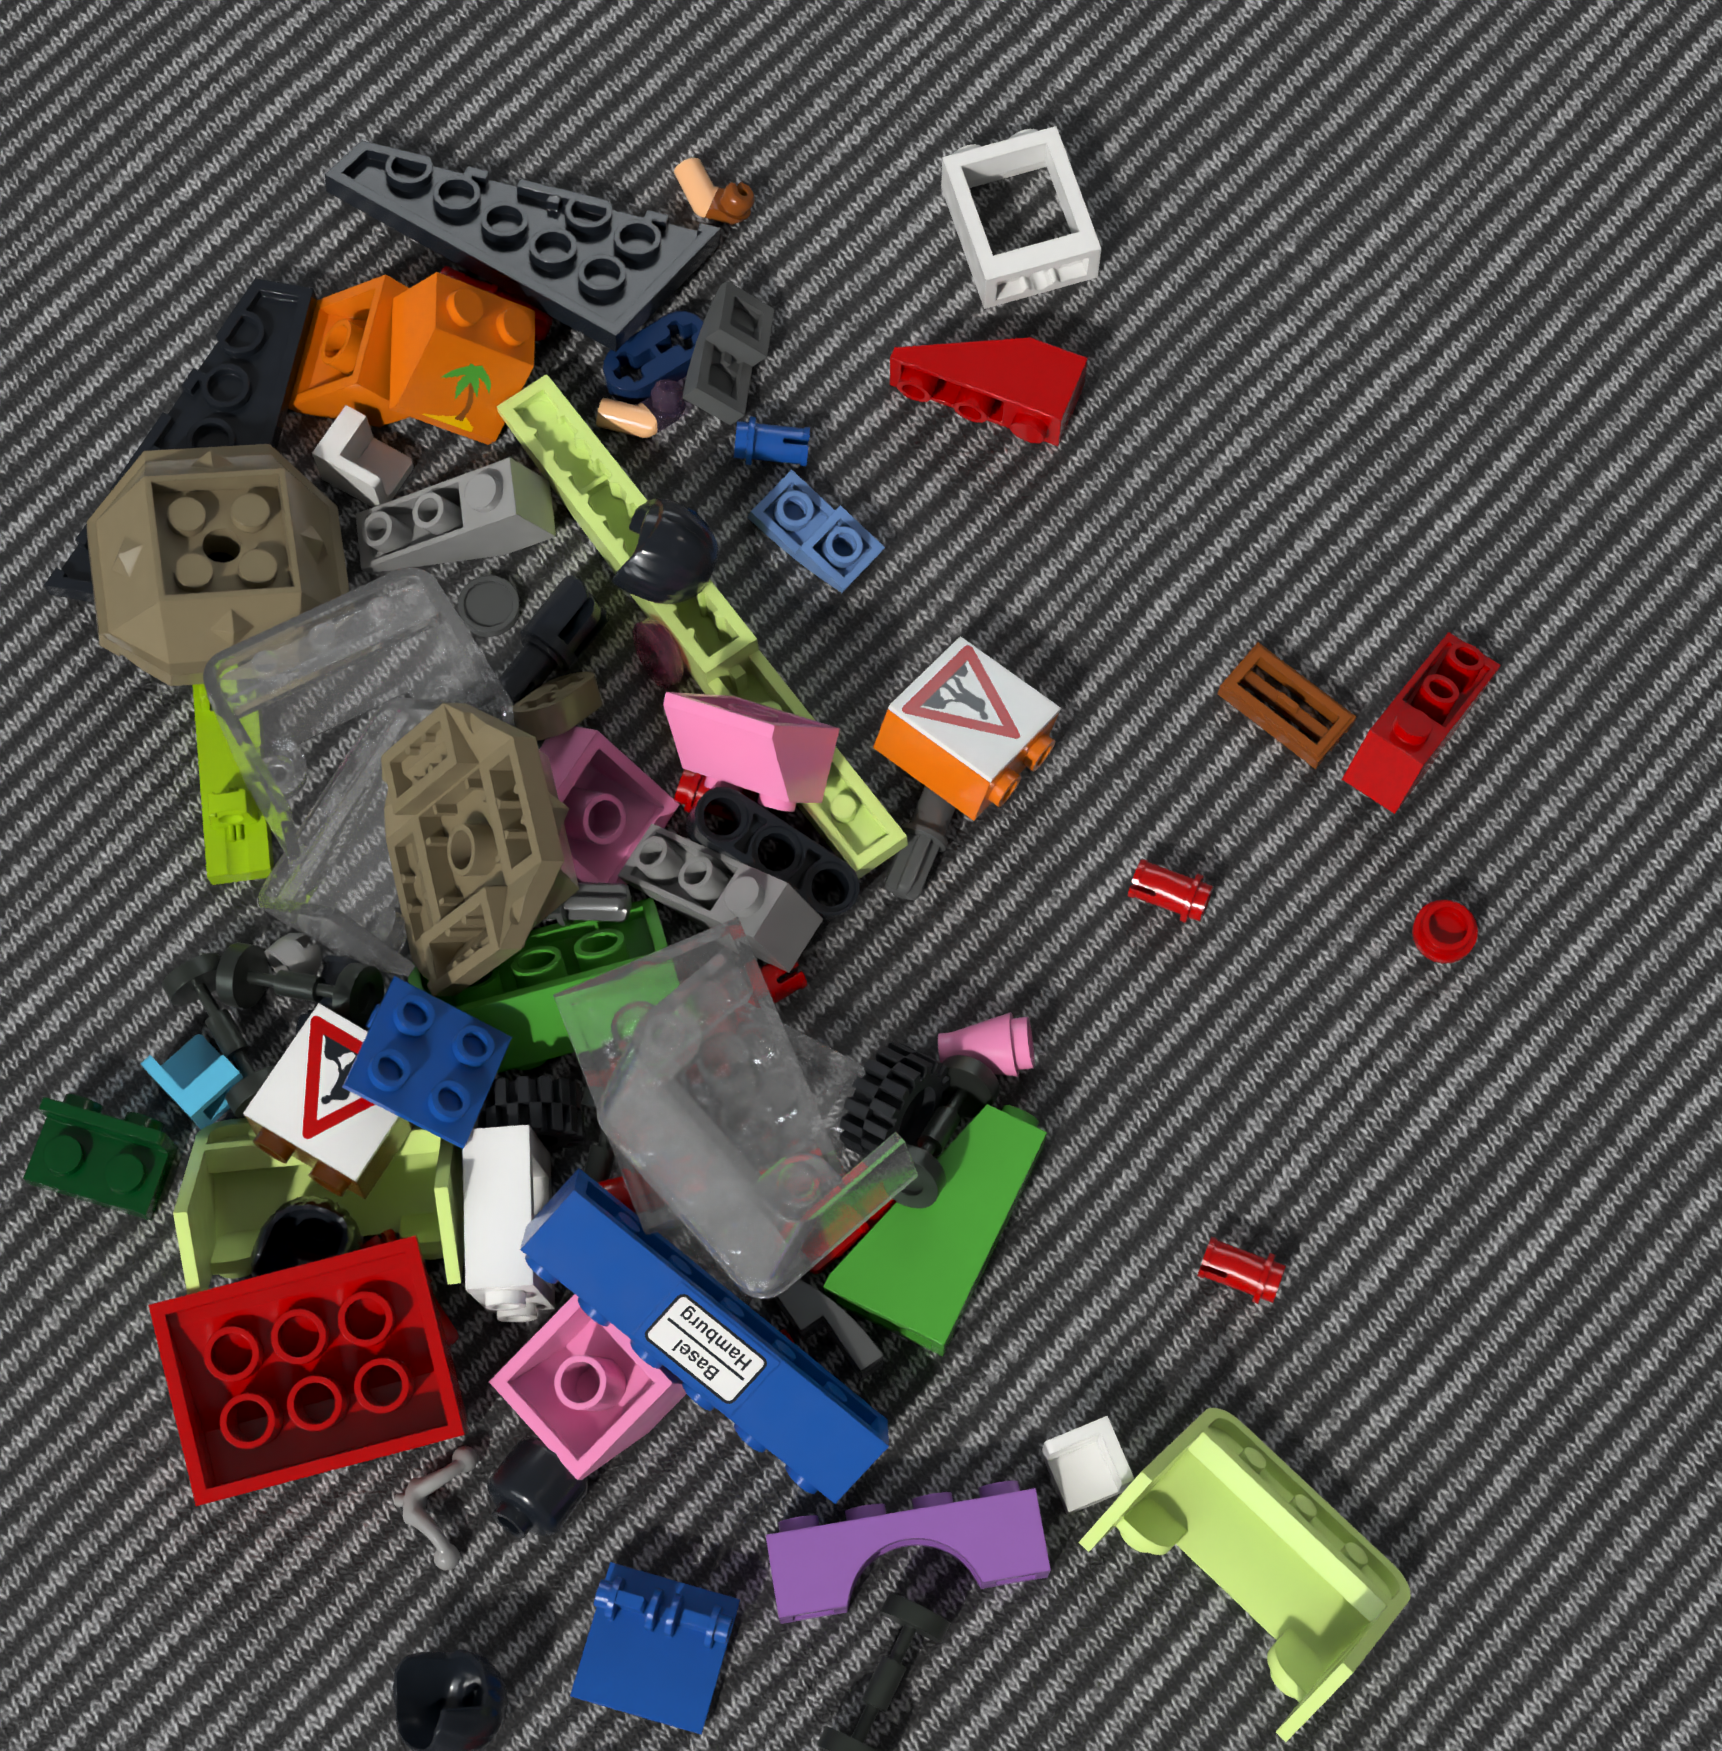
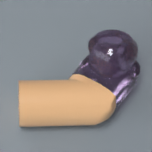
[596,379,686,438]

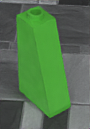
[823,1104,1047,1356]

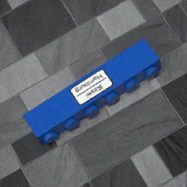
[520,1168,889,1504]

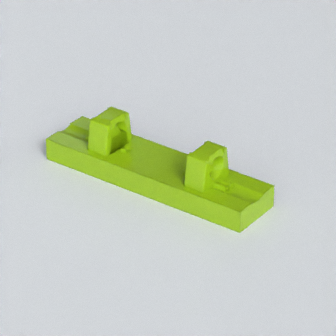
[192,680,275,885]

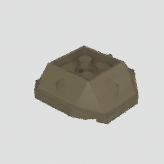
[87,444,353,686]
[381,702,579,997]

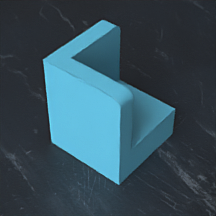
[140,1034,244,1129]

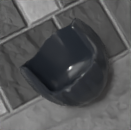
[612,498,719,604]
[251,1196,363,1277]
[392,1649,508,1751]

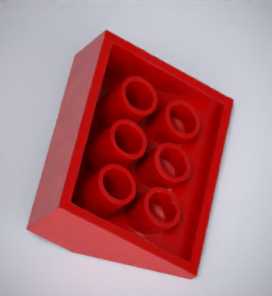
[148,1235,471,1506]

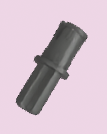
[885,786,956,901]
[545,882,632,926]

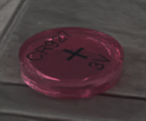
[633,618,683,689]

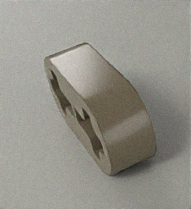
[511,672,603,741]

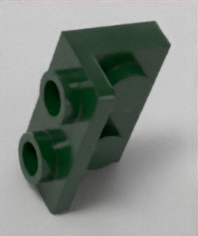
[23,1094,178,1221]

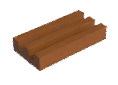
[1217,642,1357,769]

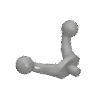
[394,1446,478,1570]

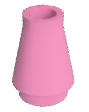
[938,1012,1035,1077]

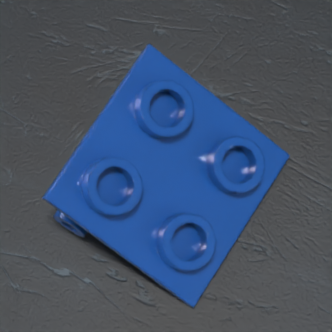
[342,976,512,1149]
[570,1562,740,1735]

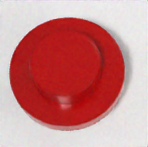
[1412,900,1478,964]

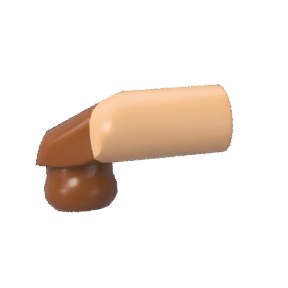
[674,158,755,225]

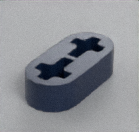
[603,311,703,404]

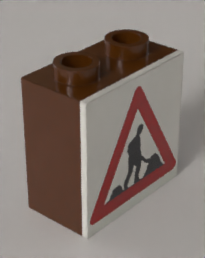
[243,1003,415,1199]

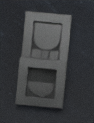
[682,281,774,425]
[763,1268,883,1381]

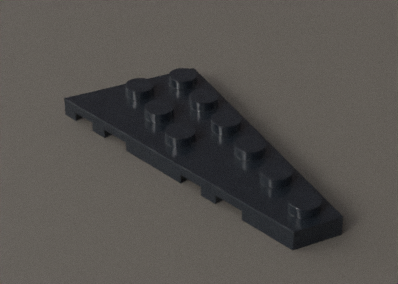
[44,278,317,603]

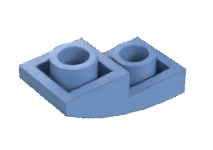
[747,469,885,593]

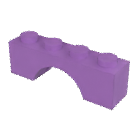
[766,1481,1051,1624]

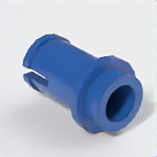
[734,417,810,466]

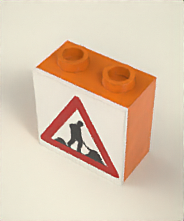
[873,636,1061,821]

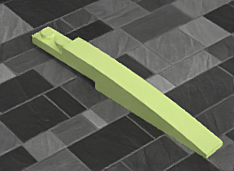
[496,374,908,879]

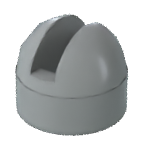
[264,933,322,975]

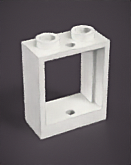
[941,126,1101,309]
[463,1125,555,1322]

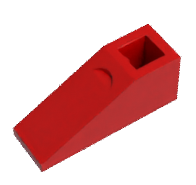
[890,337,1088,446]
[1342,632,1501,814]

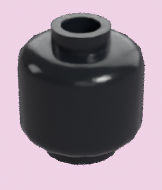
[487,1437,588,1538]

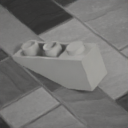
[356,457,556,573]
[618,824,823,972]

